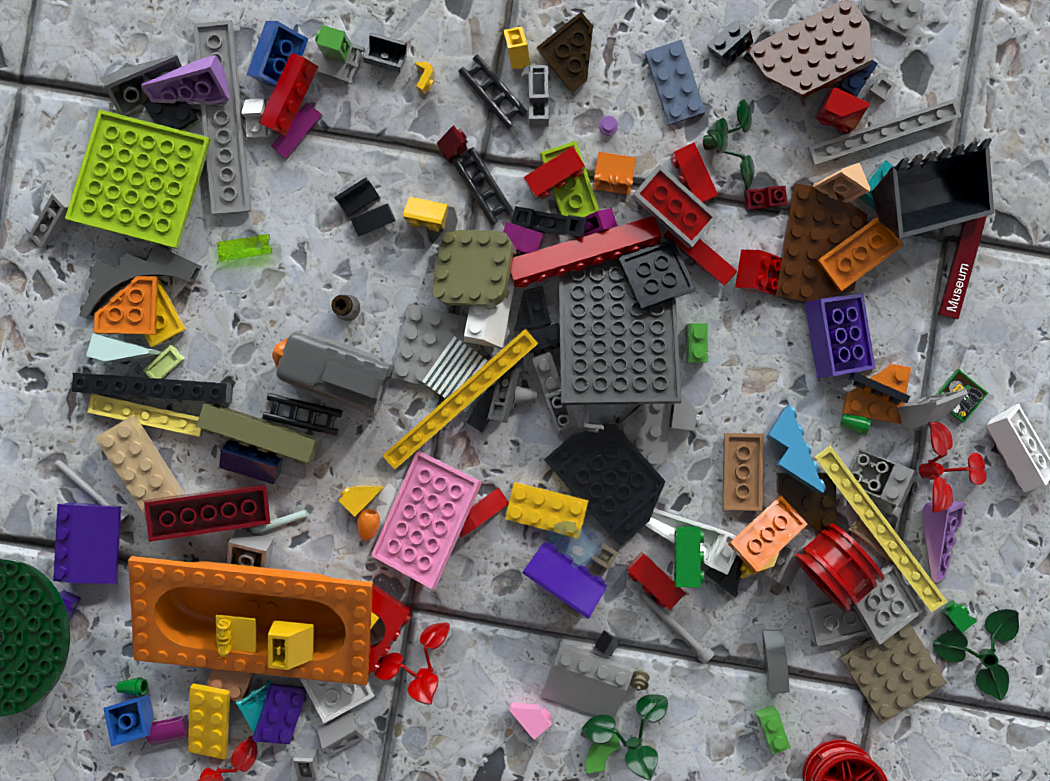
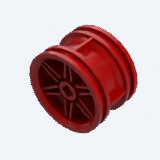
[794,523,885,613]
[802,739,888,781]

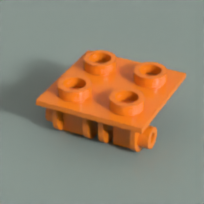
[592,152,636,195]

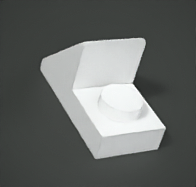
[242,99,267,139]

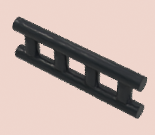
[458,54,528,129]
[451,147,514,226]
[262,393,343,436]

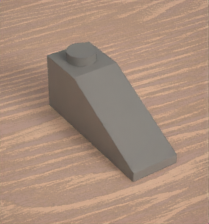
[29,191,72,248]

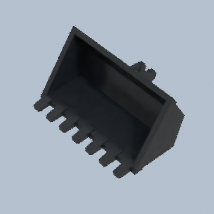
[871,138,994,239]

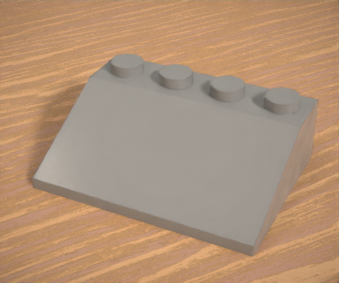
[541,641,633,718]

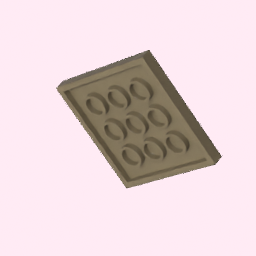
[839,623,947,723]

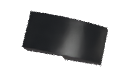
[350,203,396,237]

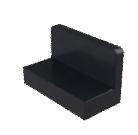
[334,177,380,217]

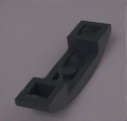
[511,206,587,238]

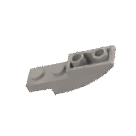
[532,351,575,432]

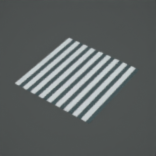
[422,336,488,414]

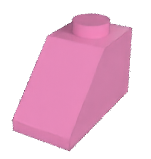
[509,702,552,739]

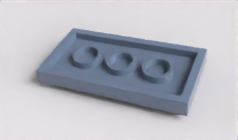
[645,39,706,126]

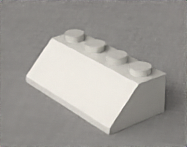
[464,276,514,349]
[986,404,1050,492]

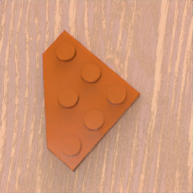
[94,276,158,335]
[842,364,911,424]

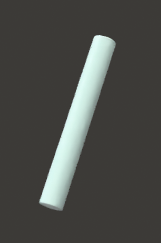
[251,510,308,533]

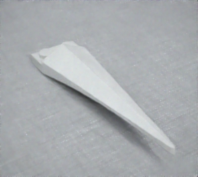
[645,508,737,575]

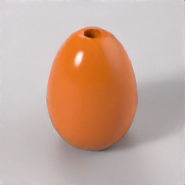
[357,509,380,541]

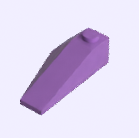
[142,55,230,105]
[922,501,965,583]

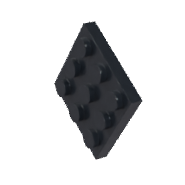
[618,238,696,311]

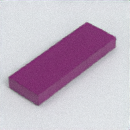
[271,102,323,159]

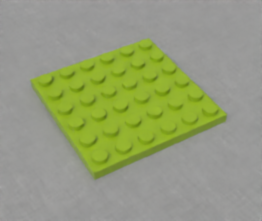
[65,109,211,249]

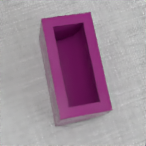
[146,715,189,746]

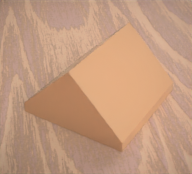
[813,163,870,203]

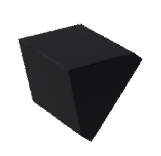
[595,630,621,656]

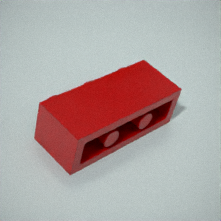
[670,142,718,203]
[523,146,585,200]
[626,551,686,610]

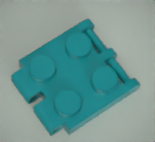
[235,679,272,733]

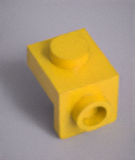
[415,61,435,95]

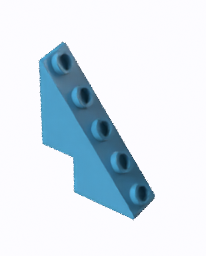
[765,404,826,494]

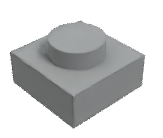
[868,74,897,103]

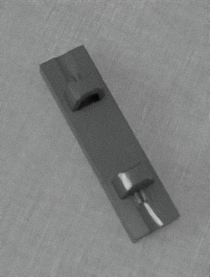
[487,357,524,423]

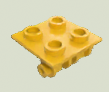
[216,615,256,657]

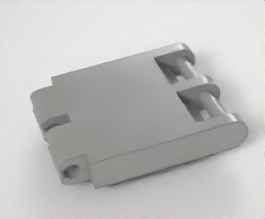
[312,42,365,85]

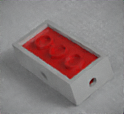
[631,164,718,248]

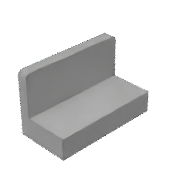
[764,544,803,587]
[318,711,364,756]

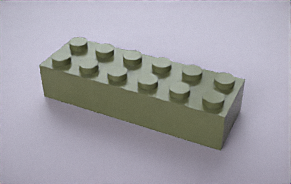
[196,403,322,465]

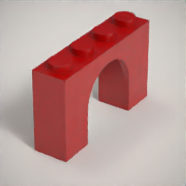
[338,584,412,676]

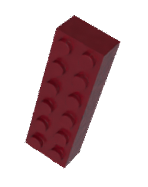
[143,484,271,542]

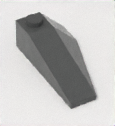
[100,54,182,117]

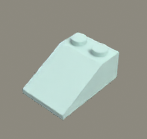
[86,334,162,365]

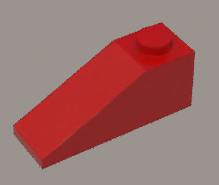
[459,487,509,538]

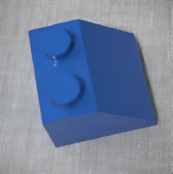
[103,695,154,747]

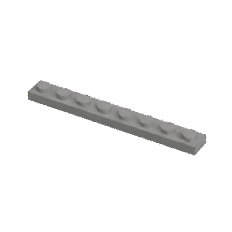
[807,98,961,166]

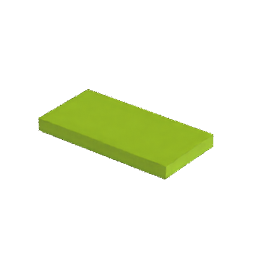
[540,141,599,217]

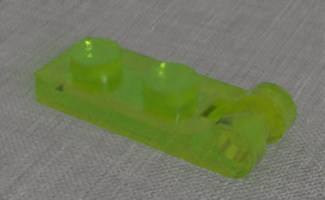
[217,234,272,262]

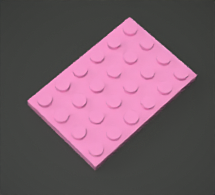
[371,451,482,589]

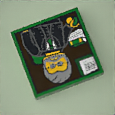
[935,369,988,423]

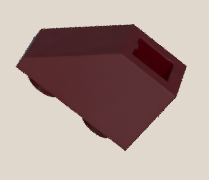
[437,125,468,163]

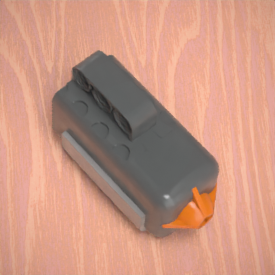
[272,332,394,413]

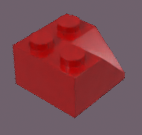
[815,87,870,134]

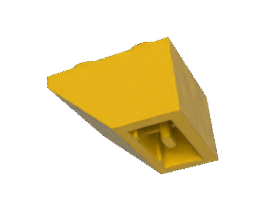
[403,197,449,232]
[268,621,314,670]

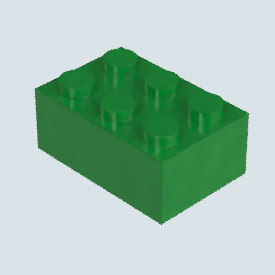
[674,527,704,588]

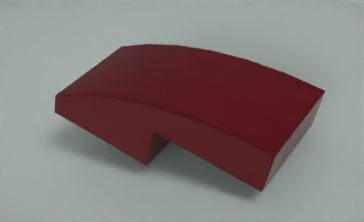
[744,186,787,210]

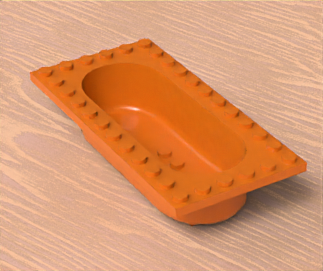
[128,556,373,686]

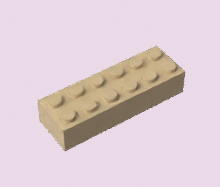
[95,415,185,515]

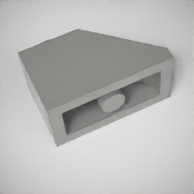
[670,391,699,431]

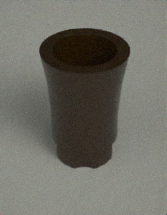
[331,294,360,321]

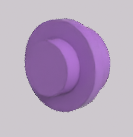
[599,116,618,136]

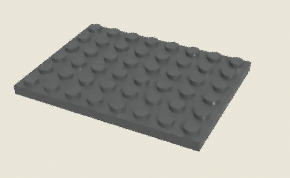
[559,255,682,405]

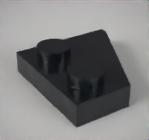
[705,555,743,598]

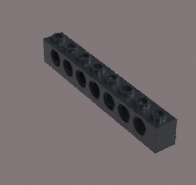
[72,373,233,403]

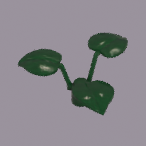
[703,99,755,190]
[932,609,1019,701]
[582,694,668,781]

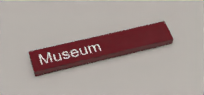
[938,216,987,320]

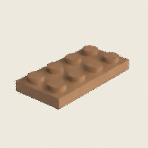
[722,433,764,511]

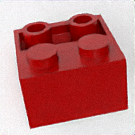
[735,249,782,295]

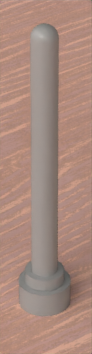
[54,460,130,526]
[641,593,714,664]

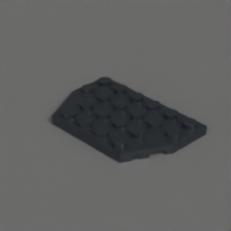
[544,423,666,546]

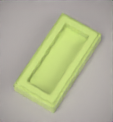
[142,345,184,379]

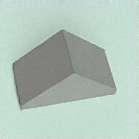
[293,748,318,780]

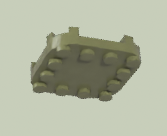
[433,230,516,309]

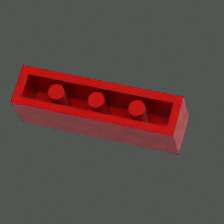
[258,53,319,136]

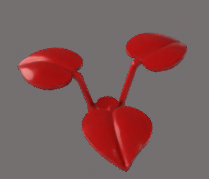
[919,421,987,513]
[375,622,450,705]
[198,735,257,781]

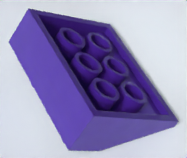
[805,293,876,378]
[53,502,121,584]
[522,542,608,619]

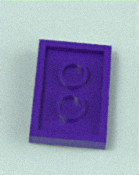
[252,683,307,745]

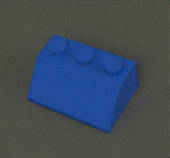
[247,21,309,87]

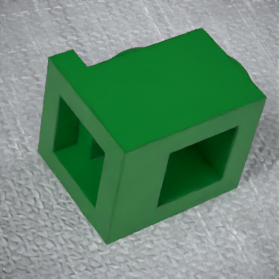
[941,600,977,633]

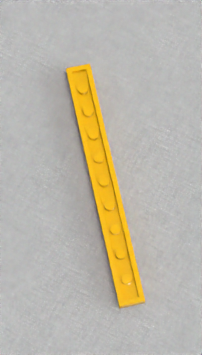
[382,329,538,470]

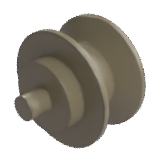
[630,670,650,691]

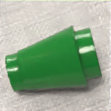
[840,414,871,435]
[116,677,148,697]

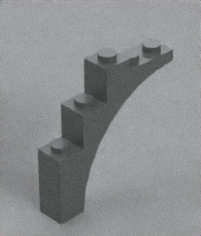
[79,244,202,320]

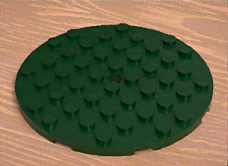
[0,558,70,717]

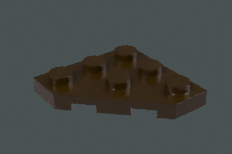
[536,12,593,94]
[777,472,837,531]

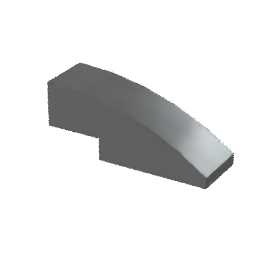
[529,65,549,127]
[762,629,790,694]

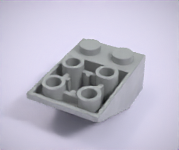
[849,448,917,508]

